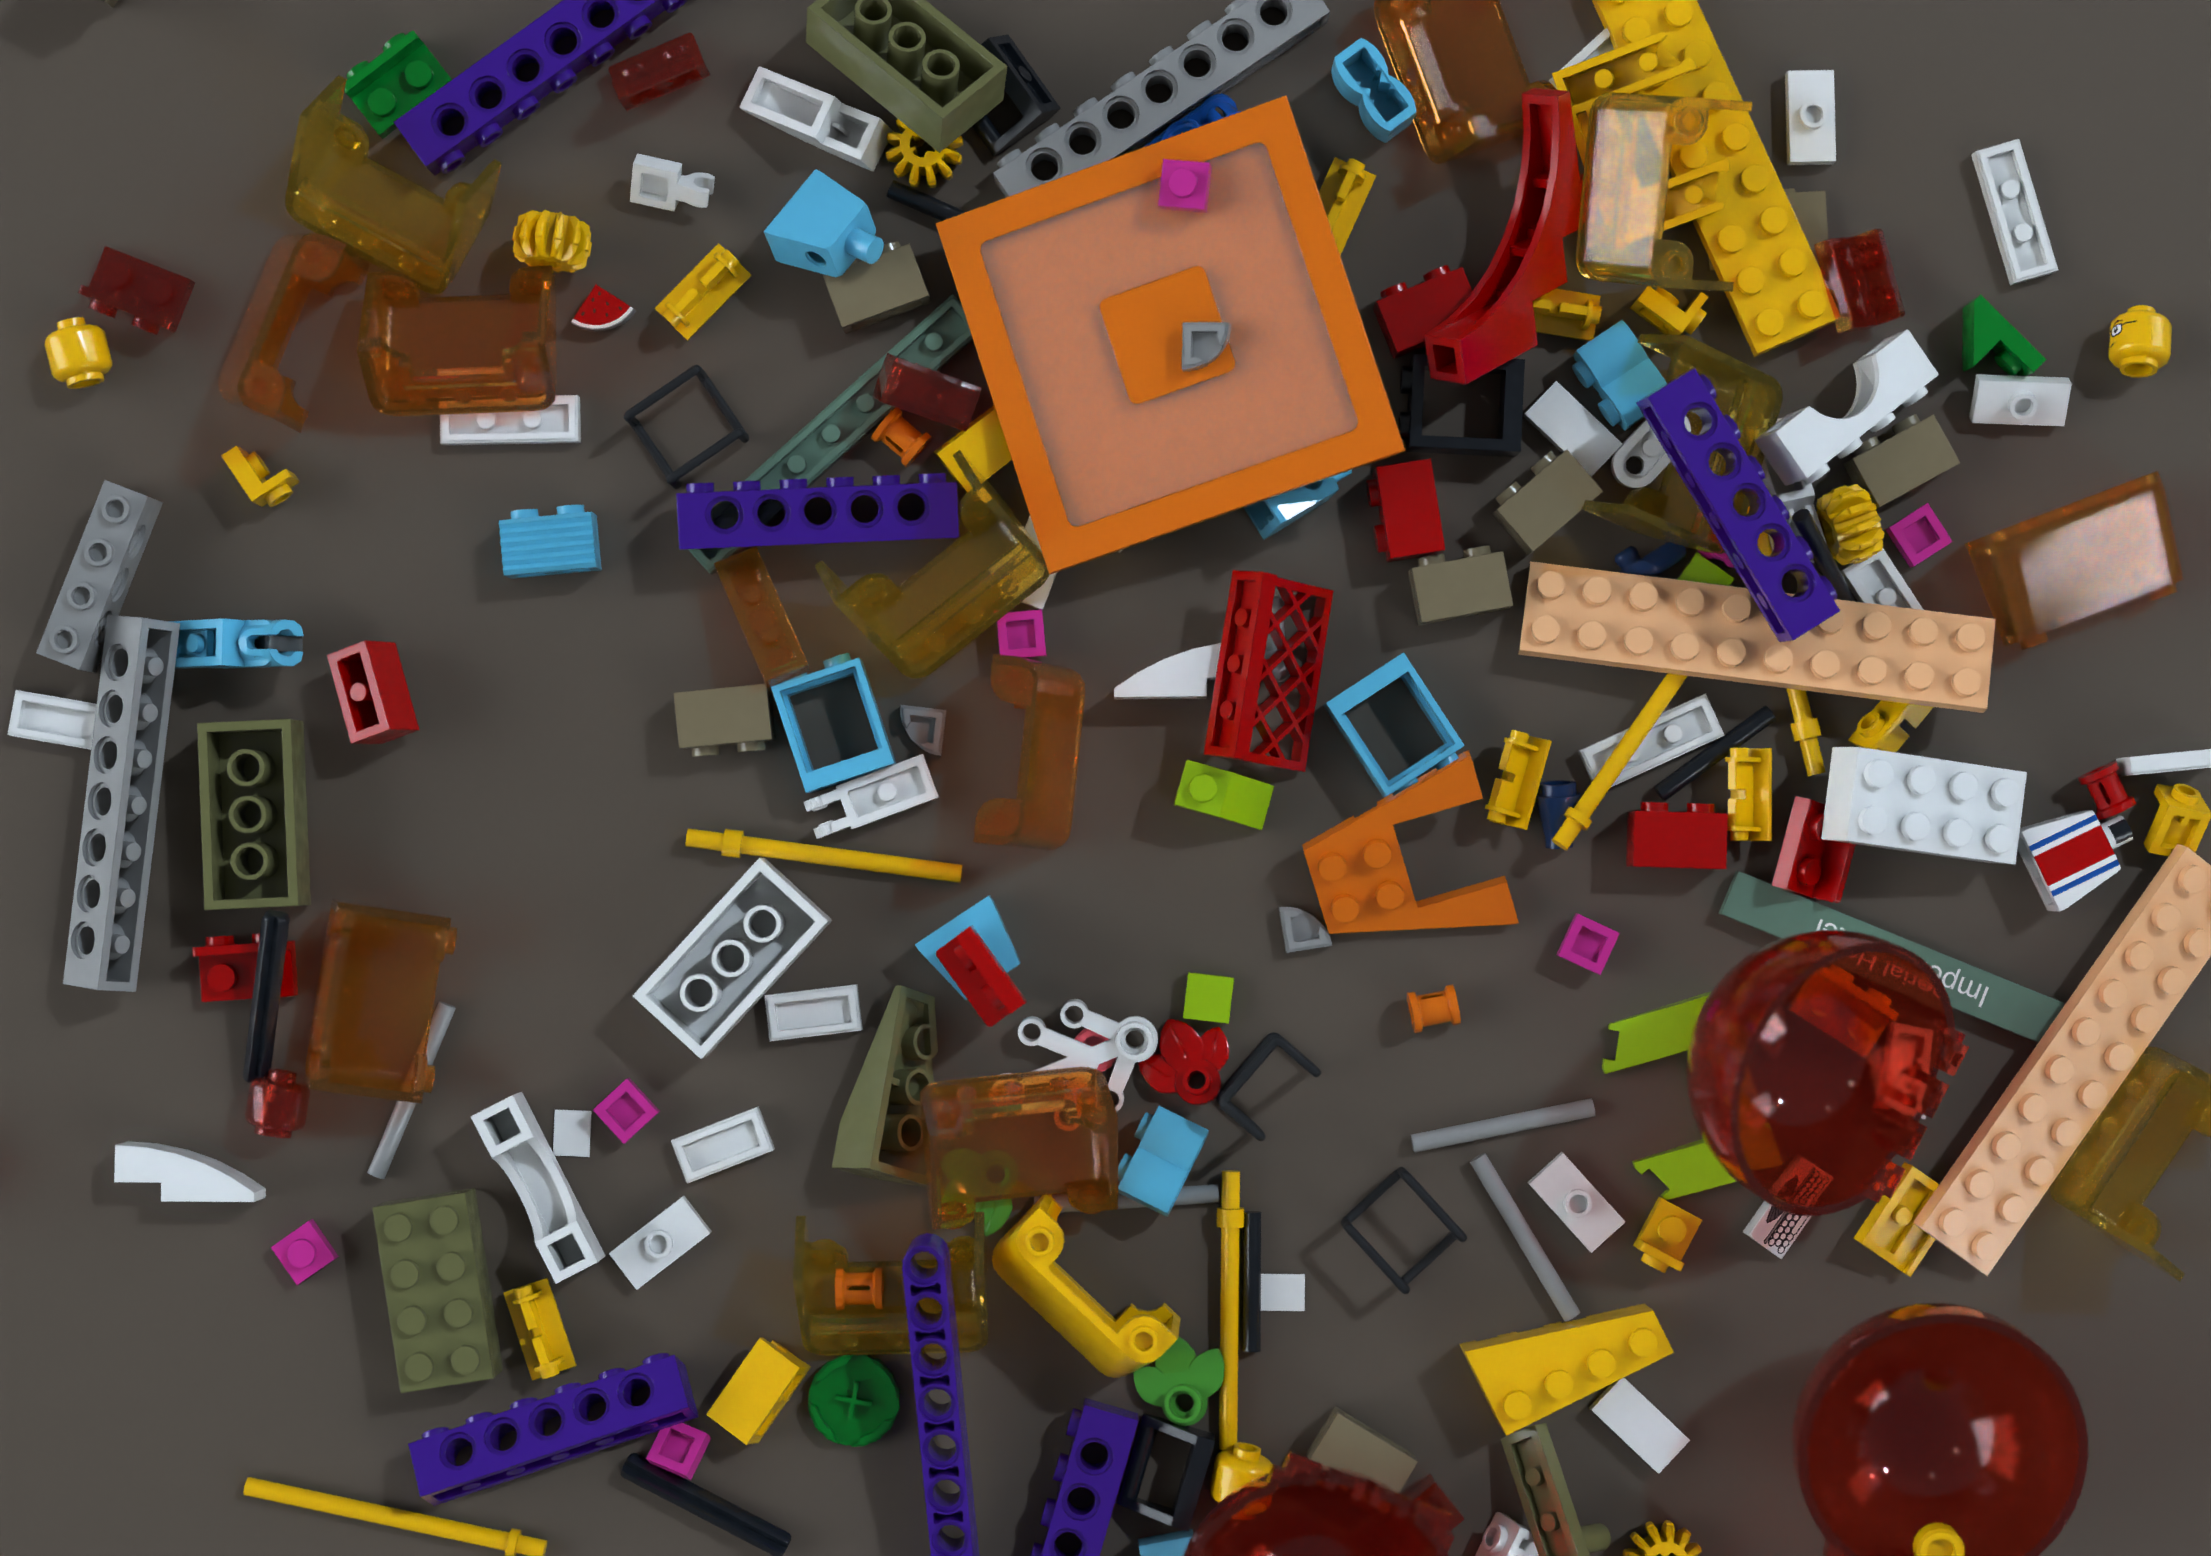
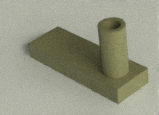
[1501,1423,1611,1556]

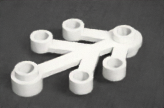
[988,999,1158,1131]

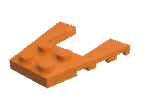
[1302,750,1519,934]

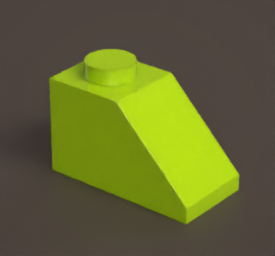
[1173,760,1274,830]

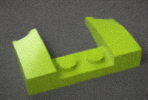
[1602,989,1781,1200]

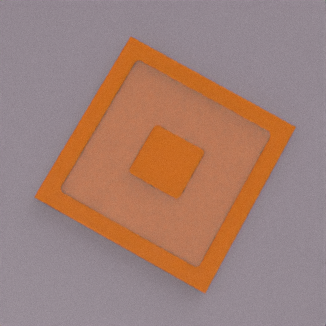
[935,95,1406,574]

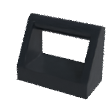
[972,34,1061,157]
[1117,1413,1215,1531]

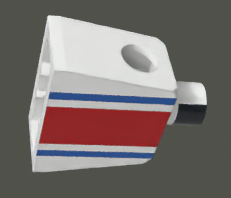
[2018,810,2133,912]

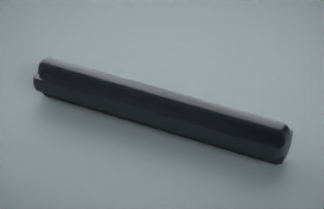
[243,910,290,1084]
[621,1453,792,1556]

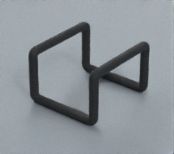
[624,365,749,489]
[1216,1032,1321,1141]
[1341,1167,1467,1294]

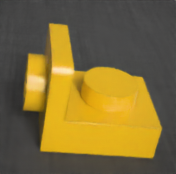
[1630,285,1708,341]
[221,445,300,507]
[2143,783,2211,856]
[1633,1197,1702,1273]

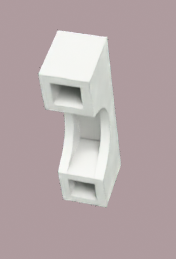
[1754,329,1939,486]
[471,1091,605,1284]

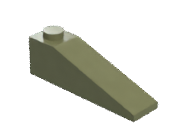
[832,985,944,1188]

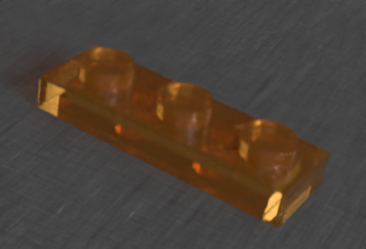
[714,546,810,688]

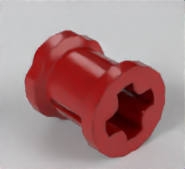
[2078,761,2137,820]

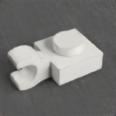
[630,153,715,212]

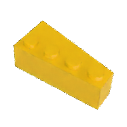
[1459,1303,1674,1436]

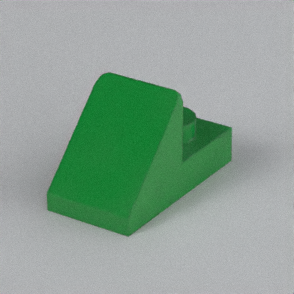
[1962,294,2047,376]

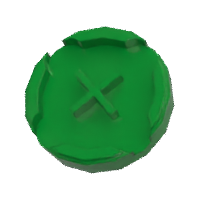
[808,1353,900,1447]

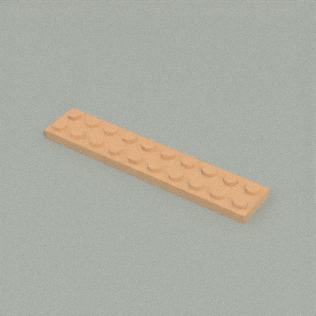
[1518,561,1996,713]
[1913,844,2211,1276]

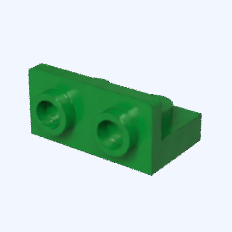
[340,30,452,139]

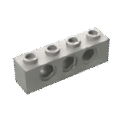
[36,480,163,673]

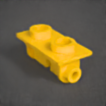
[1319,157,1376,256]
[655,243,752,341]
[1533,288,1602,341]
[1848,700,1934,752]
[1484,730,1552,830]
[1725,748,1772,841]
[503,1277,577,1381]

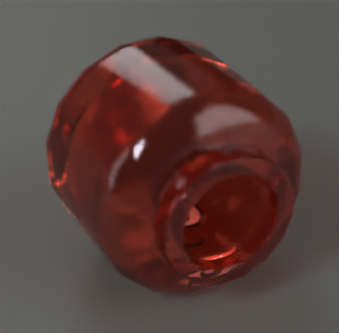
[245,1068,311,1138]

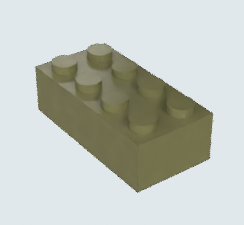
[806,0,1007,153]
[197,719,311,910]
[372,1188,503,1393]

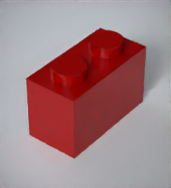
[1373,265,1472,359]
[1366,458,1446,562]
[327,640,419,744]
[1626,802,1728,869]

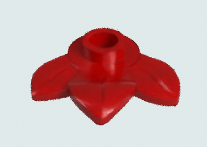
[1138,1019,1230,1106]

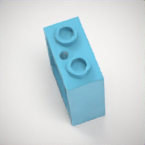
[1323,652,1465,797]
[771,653,897,794]

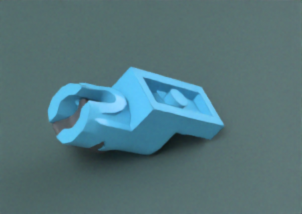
[169,618,304,669]

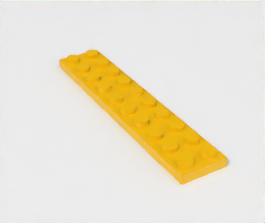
[1592,0,1842,357]

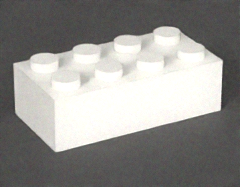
[1821,747,2027,865]
[633,858,832,1059]

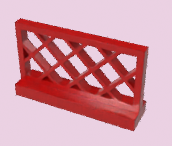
[1204,570,1334,772]

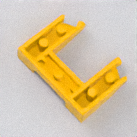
[1552,31,1730,249]

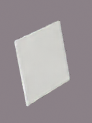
[553,1109,592,1157]
[1261,1274,1305,1311]

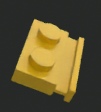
[1853,1161,1939,1277]

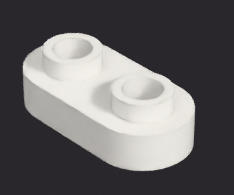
[1611,416,1691,488]

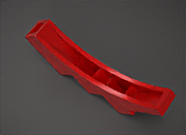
[1424,88,1597,384]

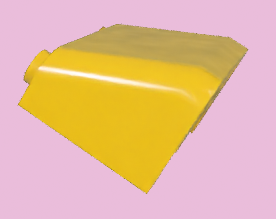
[992,1191,1181,1378]

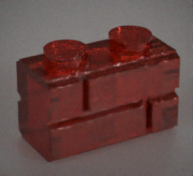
[872,353,981,432]

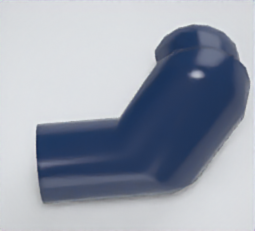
[1614,538,1687,576]

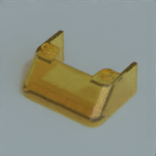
[285,75,502,294]
[1576,92,1752,292]
[1582,334,1783,554]
[815,450,1049,678]
[2049,1047,2211,1281]
[793,1212,989,1356]

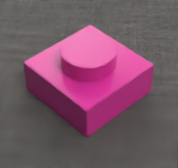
[1158,159,1212,213]
[1885,503,1953,568]
[996,609,1047,660]
[1556,913,1620,975]
[593,1078,660,1144]
[271,1219,339,1285]
[646,1423,711,1481]

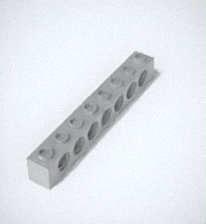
[993,0,1330,198]
[63,615,180,992]

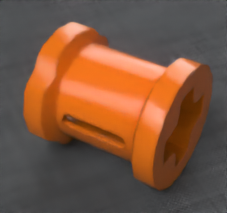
[871,407,932,468]
[1407,984,1461,1033]
[835,1267,884,1310]

